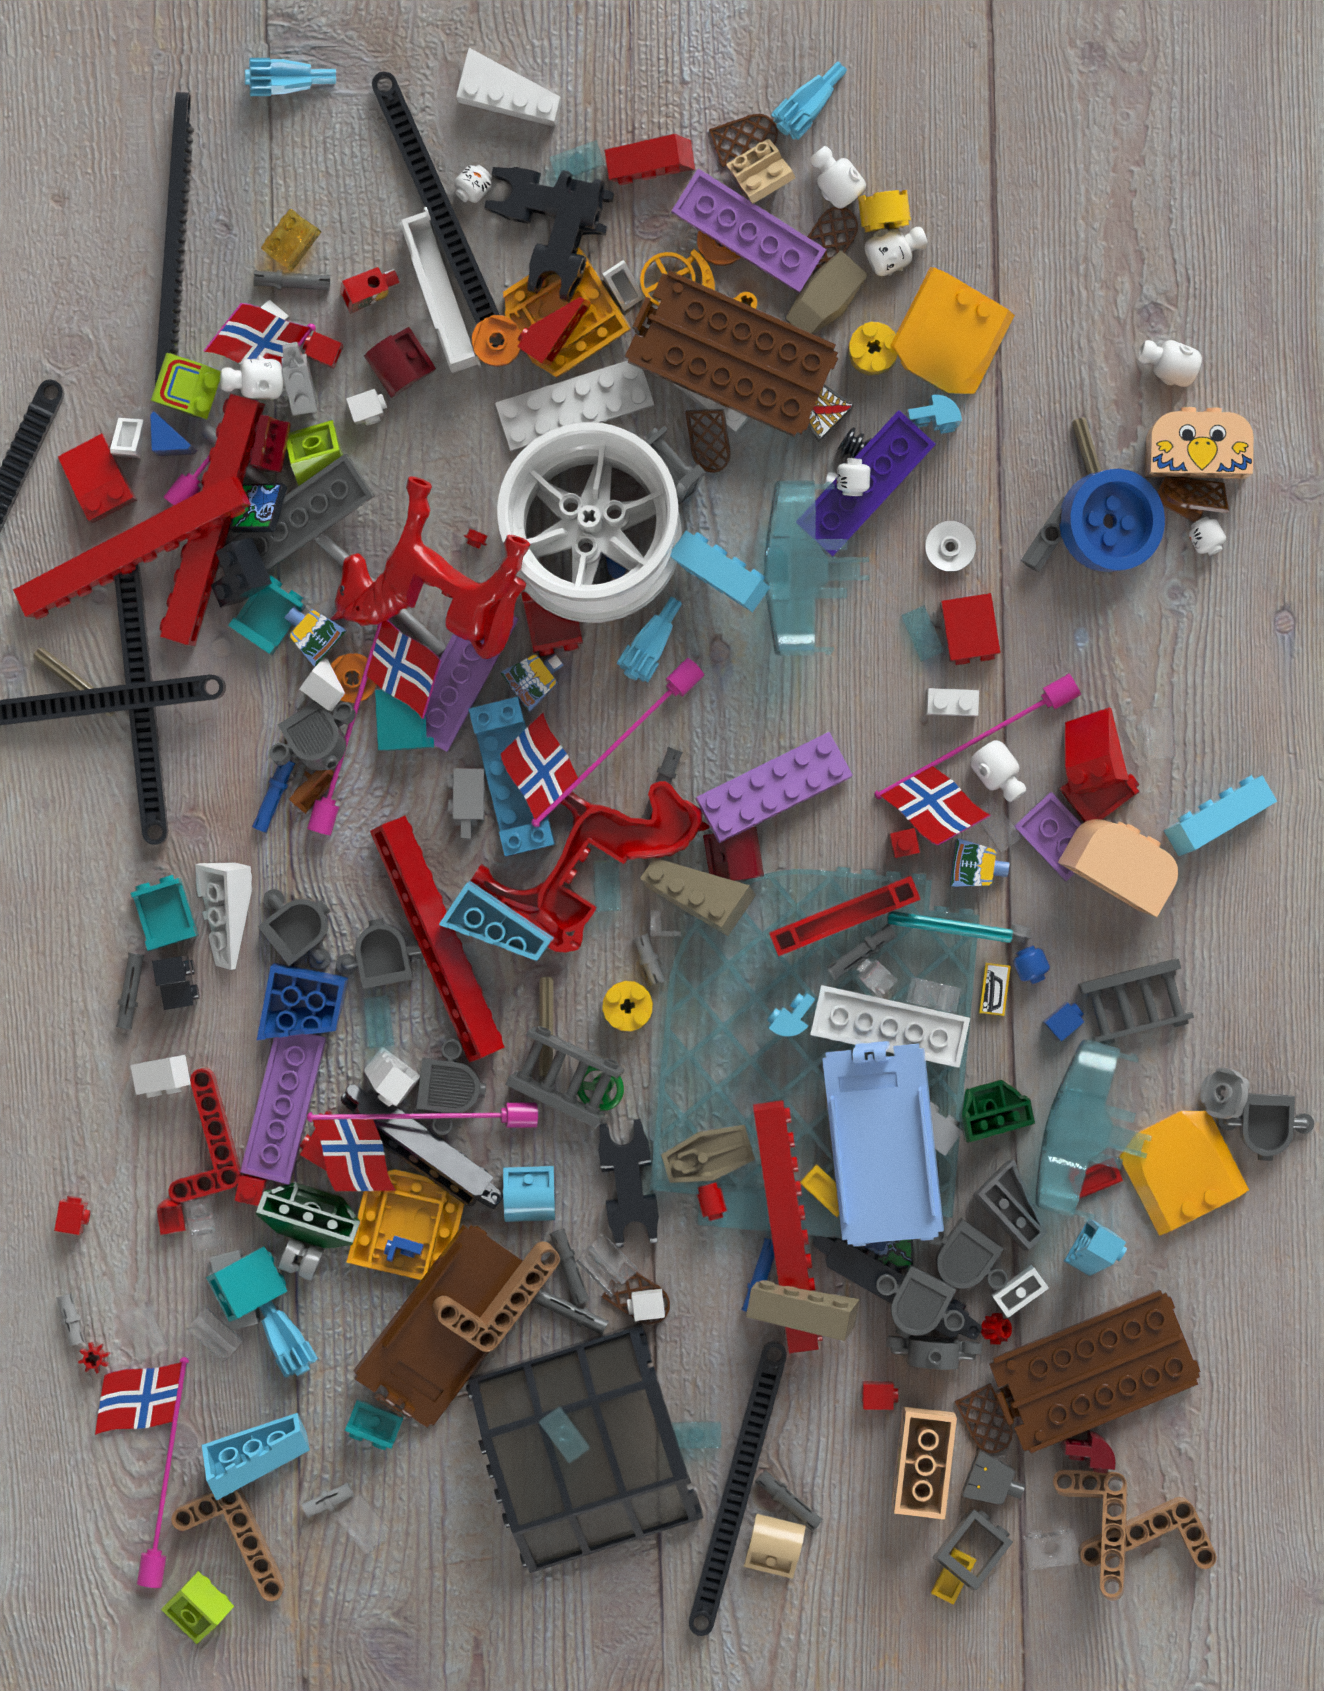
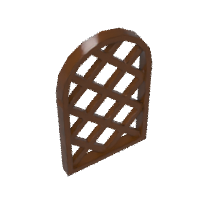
[709,113,778,168]
[807,207,858,269]
[685,409,731,473]
[1162,477,1229,514]
[601,1263,670,1325]
[955,1383,1013,1453]

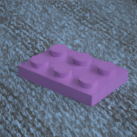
[1014,792,1081,881]

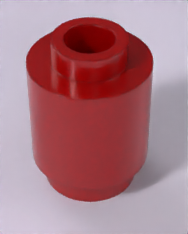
[697,1182,727,1221]

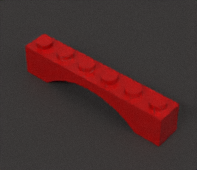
[768,876,921,957]

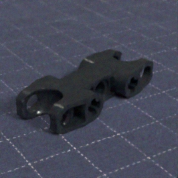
[484,167,614,236]
[527,170,605,303]
[598,1118,659,1248]

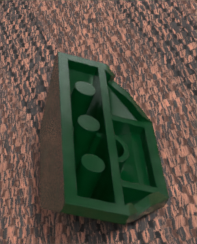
[959,1080,1035,1143]
[256,1182,360,1249]

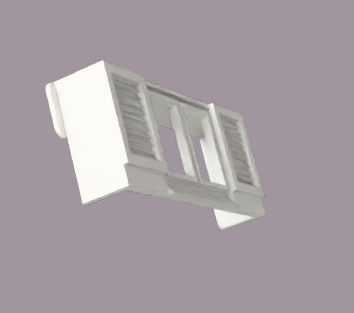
[400,207,482,373]

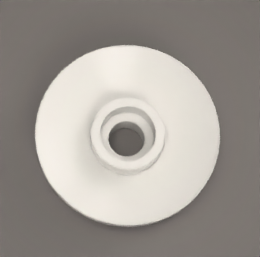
[925,521,976,572]

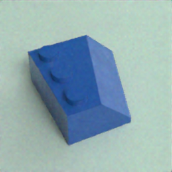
[257,963,348,1040]

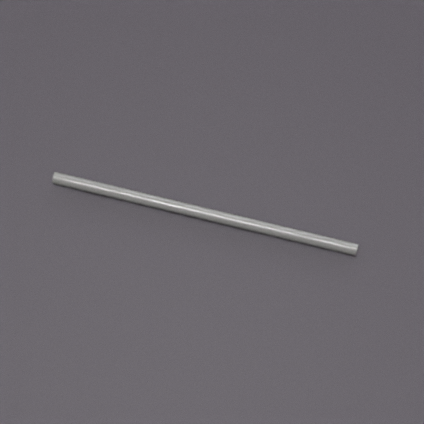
[201,424,446,657]

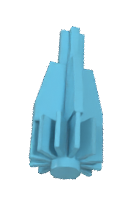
[244,58,336,96]
[771,62,847,140]
[617,597,682,683]
[259,1300,318,1378]

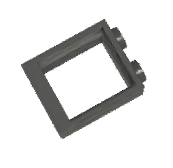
[932,1509,1013,1590]

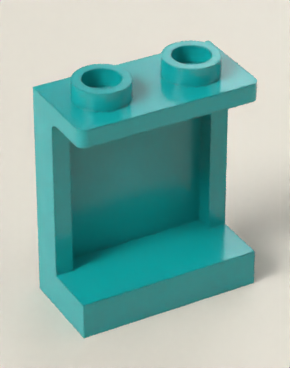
[228,575,306,655]
[375,689,434,751]
[130,875,199,951]
[206,1246,287,1322]

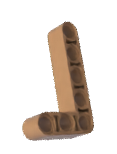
[432,1242,560,1352]
[1053,1470,1128,1601]
[171,1488,285,1601]
[1078,1497,1217,1569]

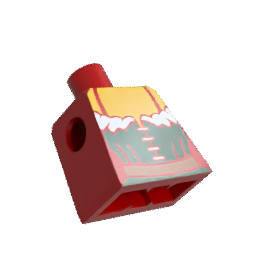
[340,267,400,314]

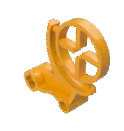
[640,249,757,309]

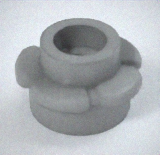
[1010,923,1031,943]

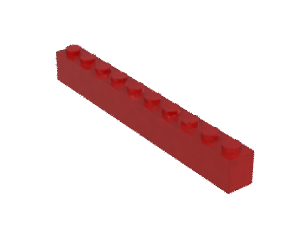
[159,393,265,646]
[13,476,251,620]
[370,815,505,1063]
[753,1100,823,1354]

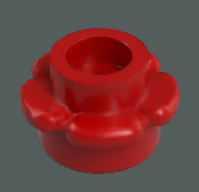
[464,528,488,549]

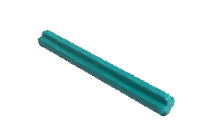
[887,911,1013,943]

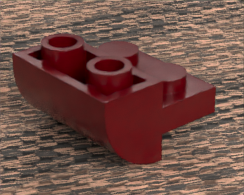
[364,327,436,398]
[250,415,291,473]
[703,827,764,881]
[1060,1430,1116,1473]

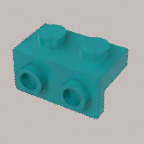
[344,1399,404,1450]

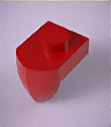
[156,1198,186,1235]

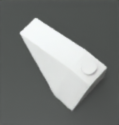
[195,863,252,970]

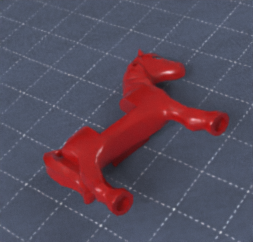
[330,476,531,659]
[470,781,710,953]

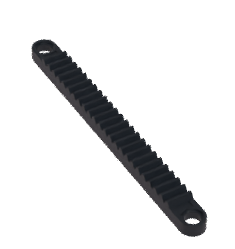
[372,71,504,348]
[155,92,194,386]
[0,379,65,532]
[114,563,169,845]
[0,674,226,726]
[689,1341,787,1636]

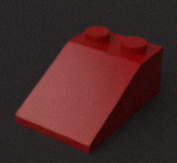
[517,297,592,366]
[58,433,137,523]
[1065,707,1129,795]

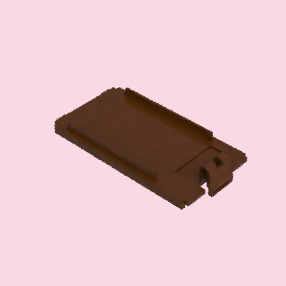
[625,270,838,437]
[353,1225,535,1428]
[989,1290,1201,1453]

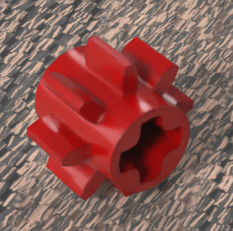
[981,1313,1012,1345]
[78,1342,110,1374]

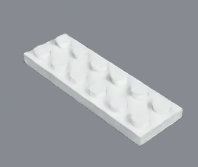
[495,360,654,452]
[810,985,970,1068]

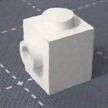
[346,389,387,426]
[627,1289,665,1321]

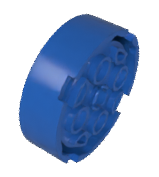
[1059,469,1165,572]

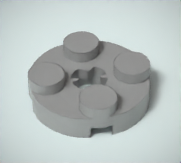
[1200,1068,1249,1119]

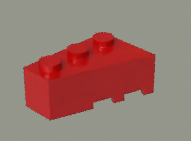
[604,134,696,185]

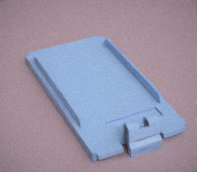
[822,1041,944,1247]

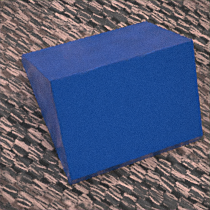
[150,411,197,456]

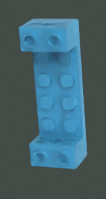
[469,697,555,857]

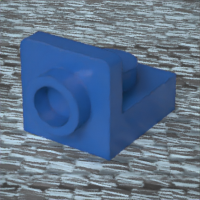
[384,1236,424,1262]

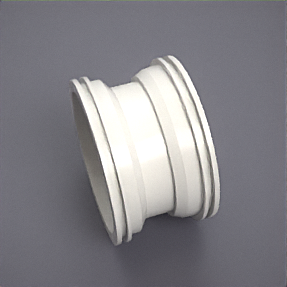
[497,422,682,623]

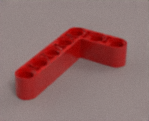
[168,1068,242,1202]

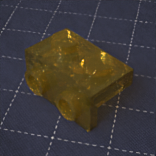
[261,208,321,272]

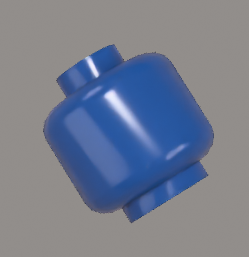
[1013,945,1050,984]

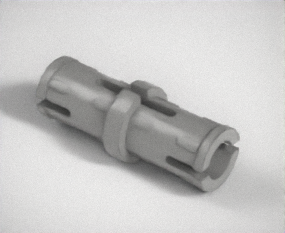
[633,933,665,986]
[56,1293,85,1346]
[302,1482,354,1519]

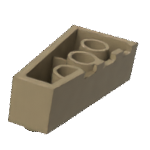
[640,858,756,936]
[746,1280,860,1341]

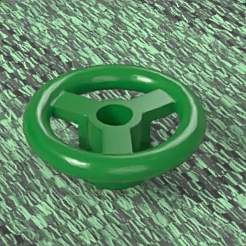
[577,1065,624,1111]

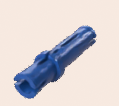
[252,761,296,833]
[741,1237,775,1312]

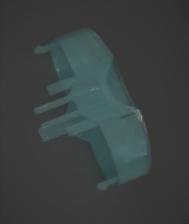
[764,480,869,656]
[1035,1039,1152,1221]

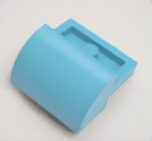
[906,395,962,434]
[767,992,815,1036]
[503,1166,555,1222]

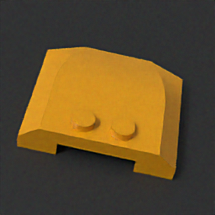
[503,247,631,378]
[890,267,1015,394]
[1118,1111,1249,1236]
[347,1169,465,1280]

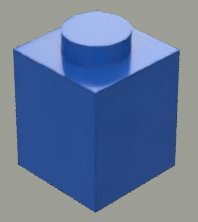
[1043,1002,1084,1042]

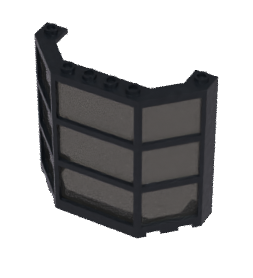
[466,1322,704,1573]

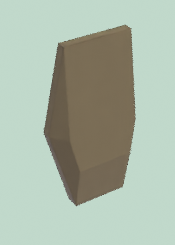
[785,251,868,334]
[661,1125,755,1183]

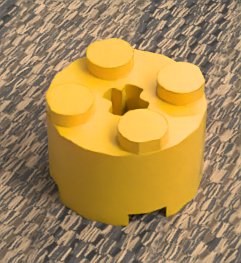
[858,190,911,233]
[848,322,898,376]
[602,980,653,1031]

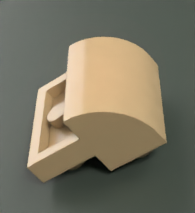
[726,139,796,204]
[744,1514,806,1579]

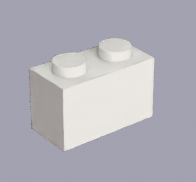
[926,688,979,717]
[130,1055,191,1098]
[991,1265,1049,1317]

